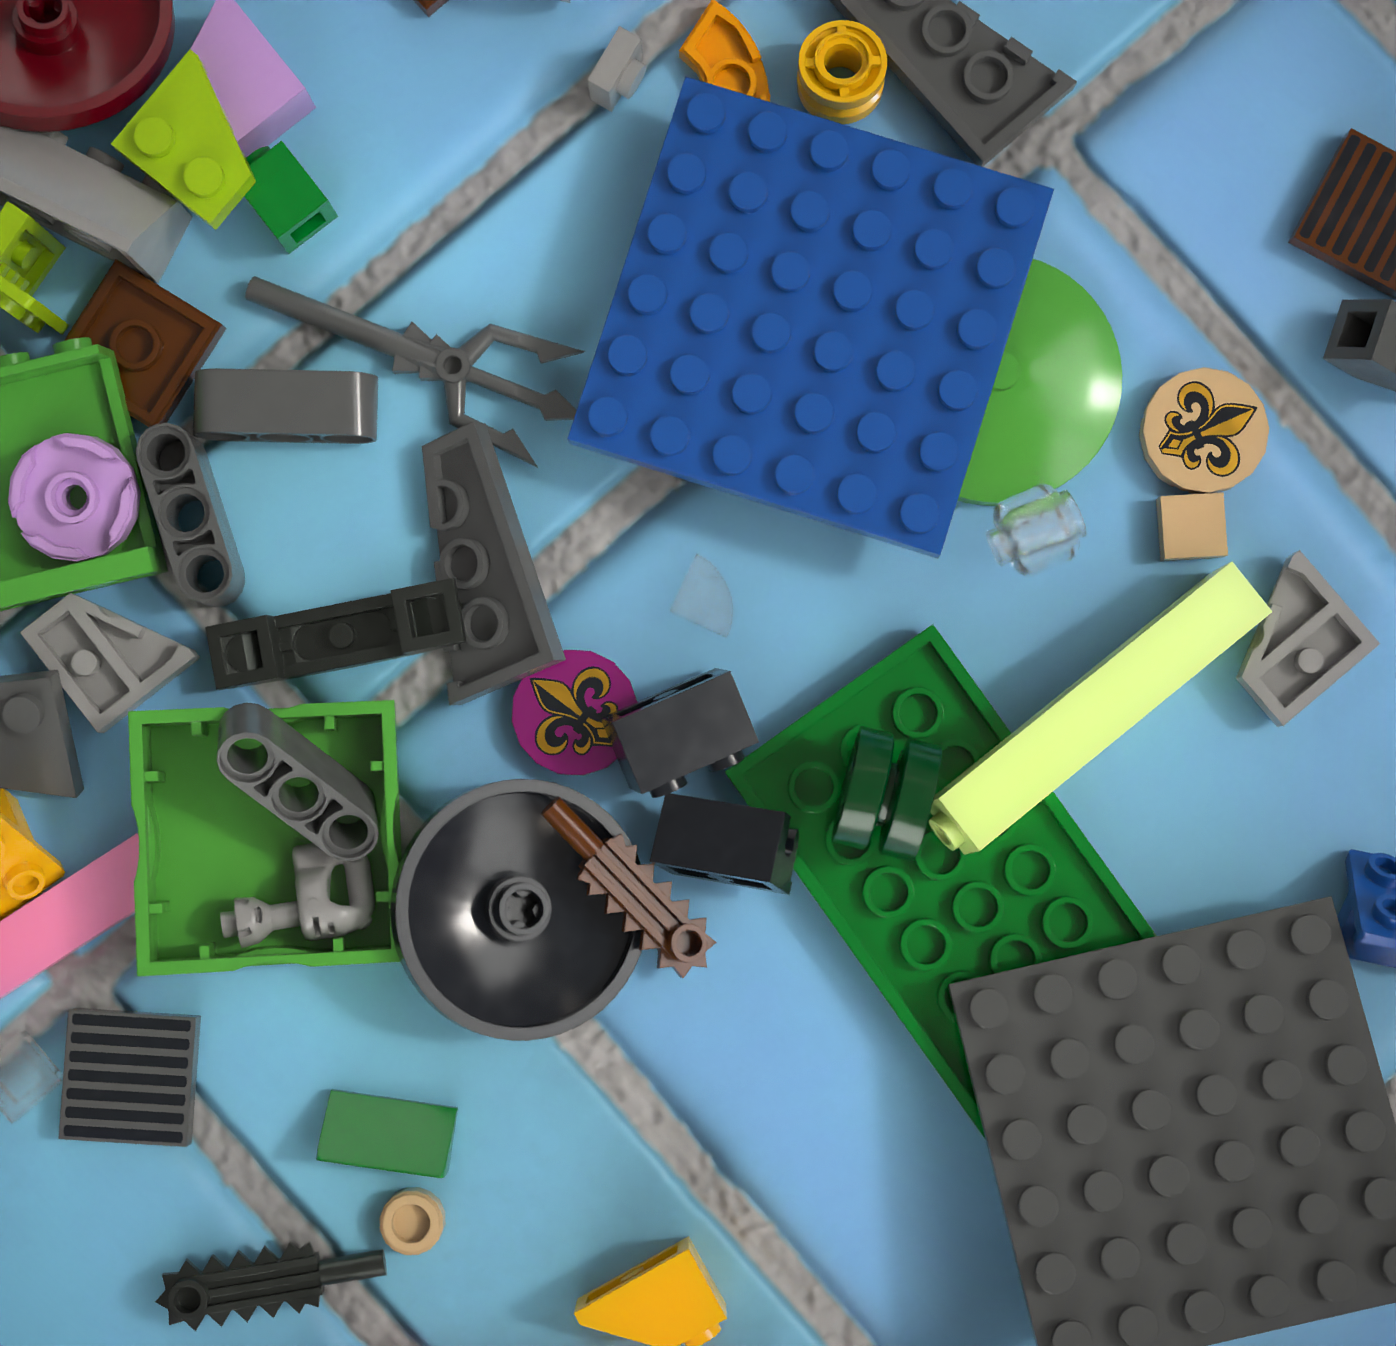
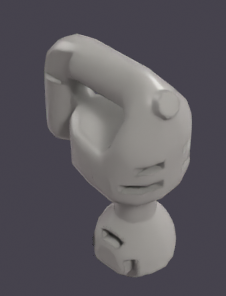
[220,843,375,948]

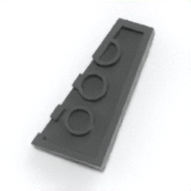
[422,421,566,705]

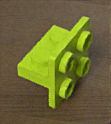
[0,201,70,335]

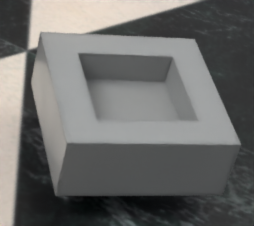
[587,26,647,112]

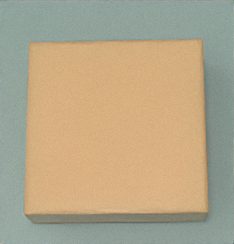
[1156,492,1228,561]

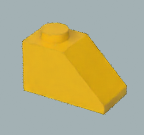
[574,1236,727,1346]

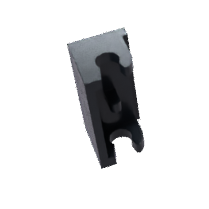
[650,793,799,895]

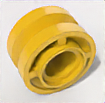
[797,20,887,124]

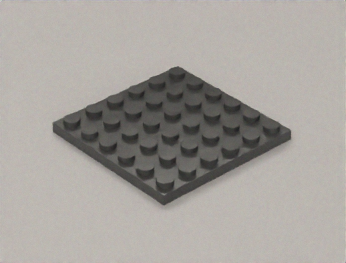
[948,896,1396,1346]

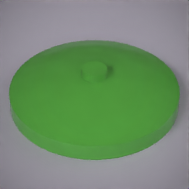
[958,259,1122,506]

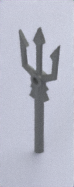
[245,276,585,468]

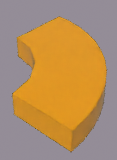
[679,0,770,102]

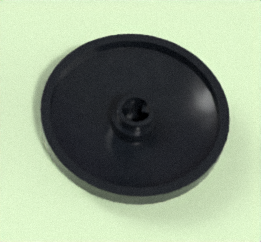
[390,779,642,1041]

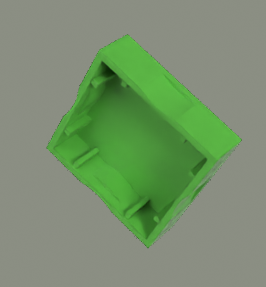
[128,700,402,976]

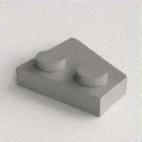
[1236,550,1380,727]
[20,593,200,733]

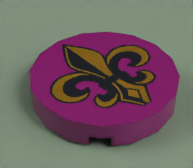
[512,649,637,776]

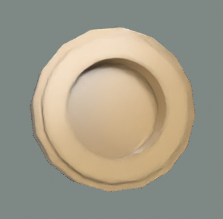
[379,1187,446,1255]

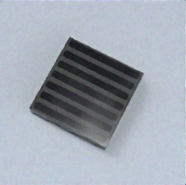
[58,1008,201,1147]

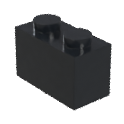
[601,668,759,798]

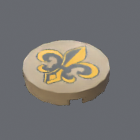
[1139,367,1269,494]

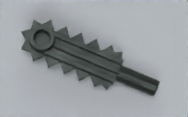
[155,1241,387,1332]

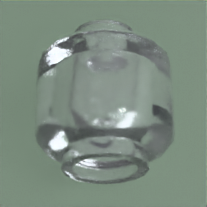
[986,484,1087,577]

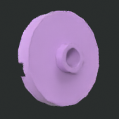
[8,433,141,562]

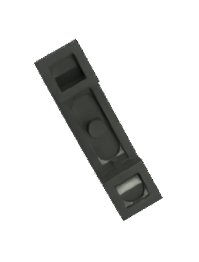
[205,578,467,690]

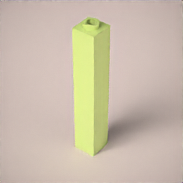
[929,562,1272,855]

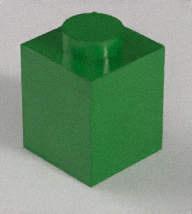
[244,141,338,254]

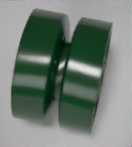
[831,726,942,862]

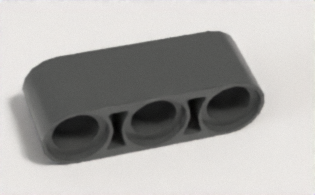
[193,368,378,444]
[136,423,245,607]
[217,703,379,861]

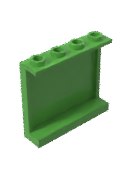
[0,337,168,612]

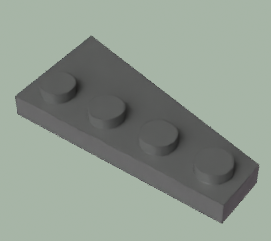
[829,0,1077,167]
[0,670,84,798]

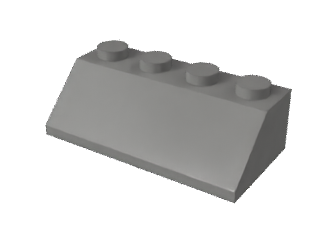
[0,126,192,283]

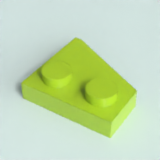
[111,49,256,230]

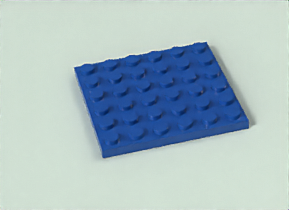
[567,76,1054,559]

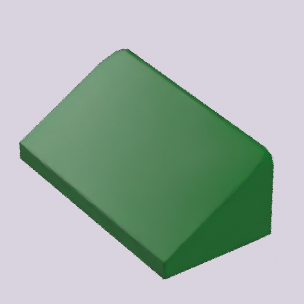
[316,1089,458,1178]

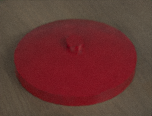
[0,0,175,132]

